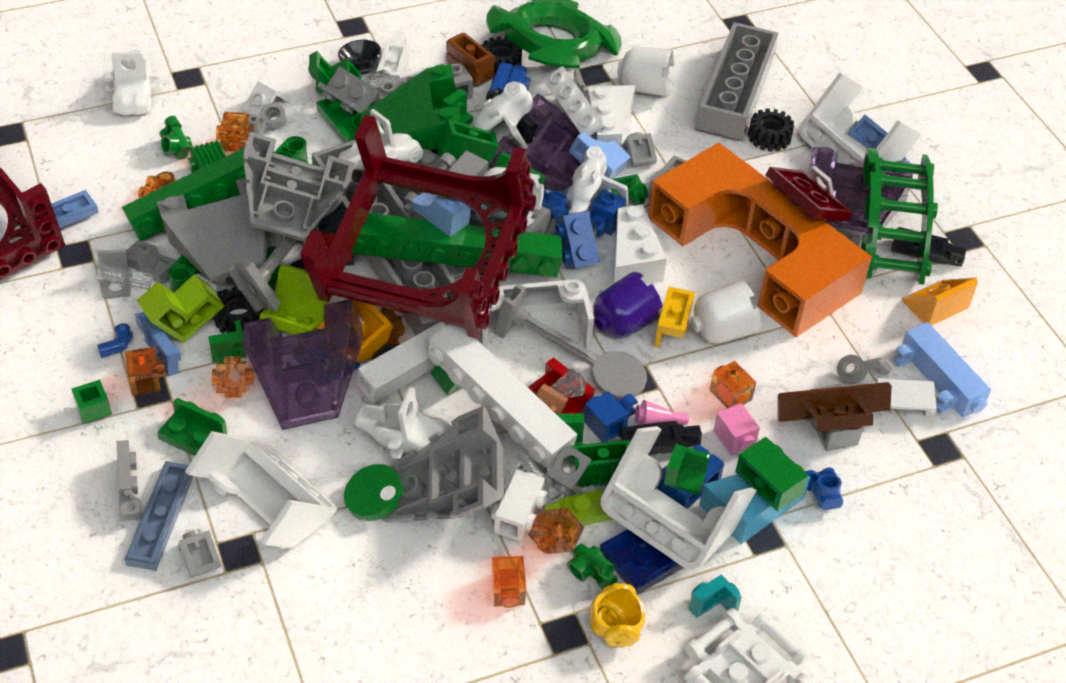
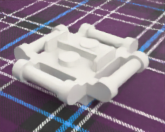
[684,608,813,683]

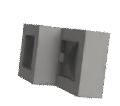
[125,240,177,284]

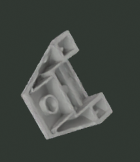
[243,132,355,242]
[382,406,504,523]

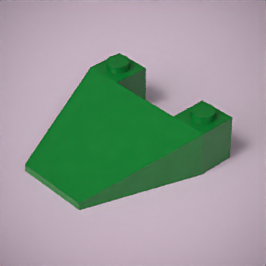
[360,64,461,150]

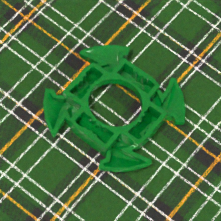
[486,0,622,69]

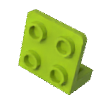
[259,264,328,340]

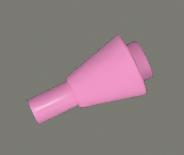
[635,400,689,425]

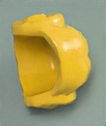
[589,583,645,647]

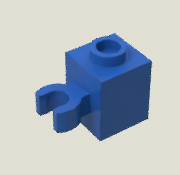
[590,189,626,237]
[584,391,638,442]

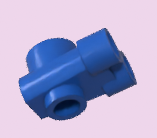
[541,190,569,220]
[805,467,843,510]

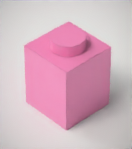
[713,403,760,455]

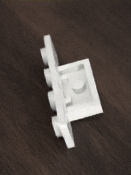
[544,66,605,136]

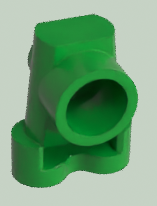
[159,116,192,160]
[567,543,618,588]

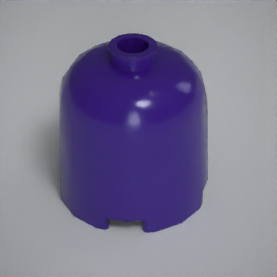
[593,272,663,339]

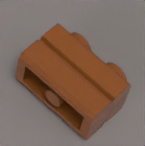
[446,32,495,86]

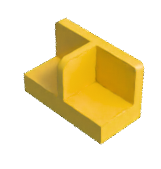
[655,286,695,347]

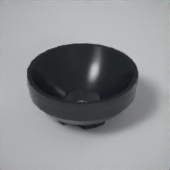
[338,39,381,74]

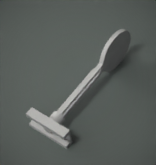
[227,194,343,312]
[494,283,647,399]

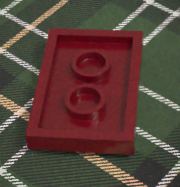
[765,167,853,222]

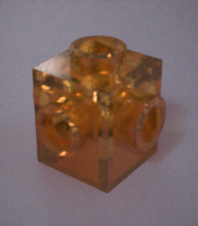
[216,112,254,152]
[212,356,254,398]
[528,508,584,555]

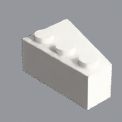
[587,85,635,148]
[613,204,667,284]

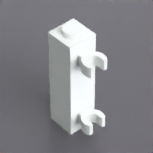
[356,322,446,405]

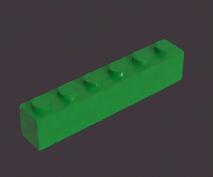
[121,147,274,241]

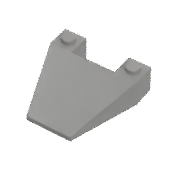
[157,177,270,282]

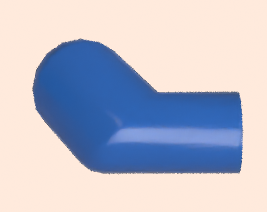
[97,323,133,358]

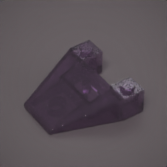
[488,93,581,193]
[808,146,913,233]
[243,299,363,430]

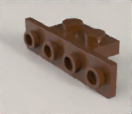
[777,382,892,433]

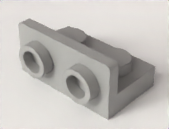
[318,66,379,114]

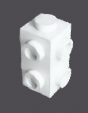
[491,469,548,542]

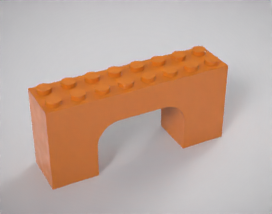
[648,142,872,338]

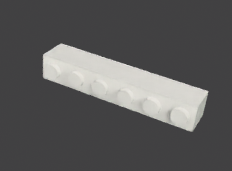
[427,324,577,469]

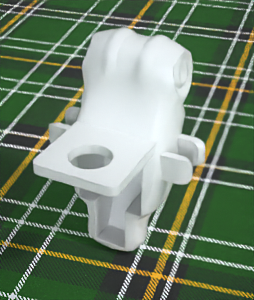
[103,51,162,116]
[473,81,533,149]
[338,109,423,173]
[567,146,628,215]
[354,387,452,459]

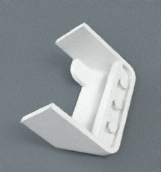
[799,72,921,182]
[478,280,594,350]
[601,426,756,569]
[185,431,337,549]

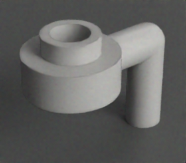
[248,103,286,135]
[837,355,891,384]

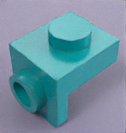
[689,574,742,618]

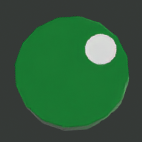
[343,464,404,521]

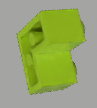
[137,274,225,343]

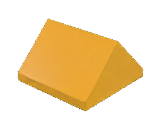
[902,277,978,326]
[316,299,393,363]

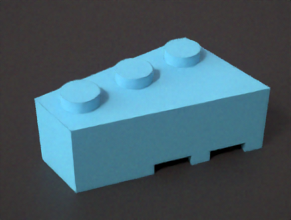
[699,474,810,545]

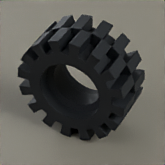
[481,36,522,74]
[748,108,794,152]
[214,286,264,335]

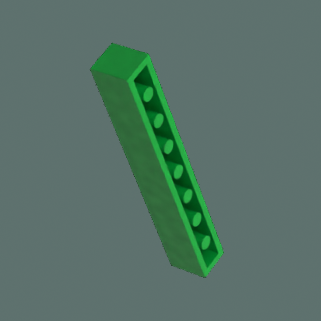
[345,211,563,278]

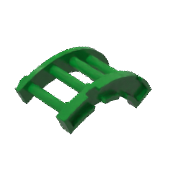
[861,148,938,285]

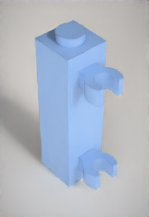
[893,322,991,417]

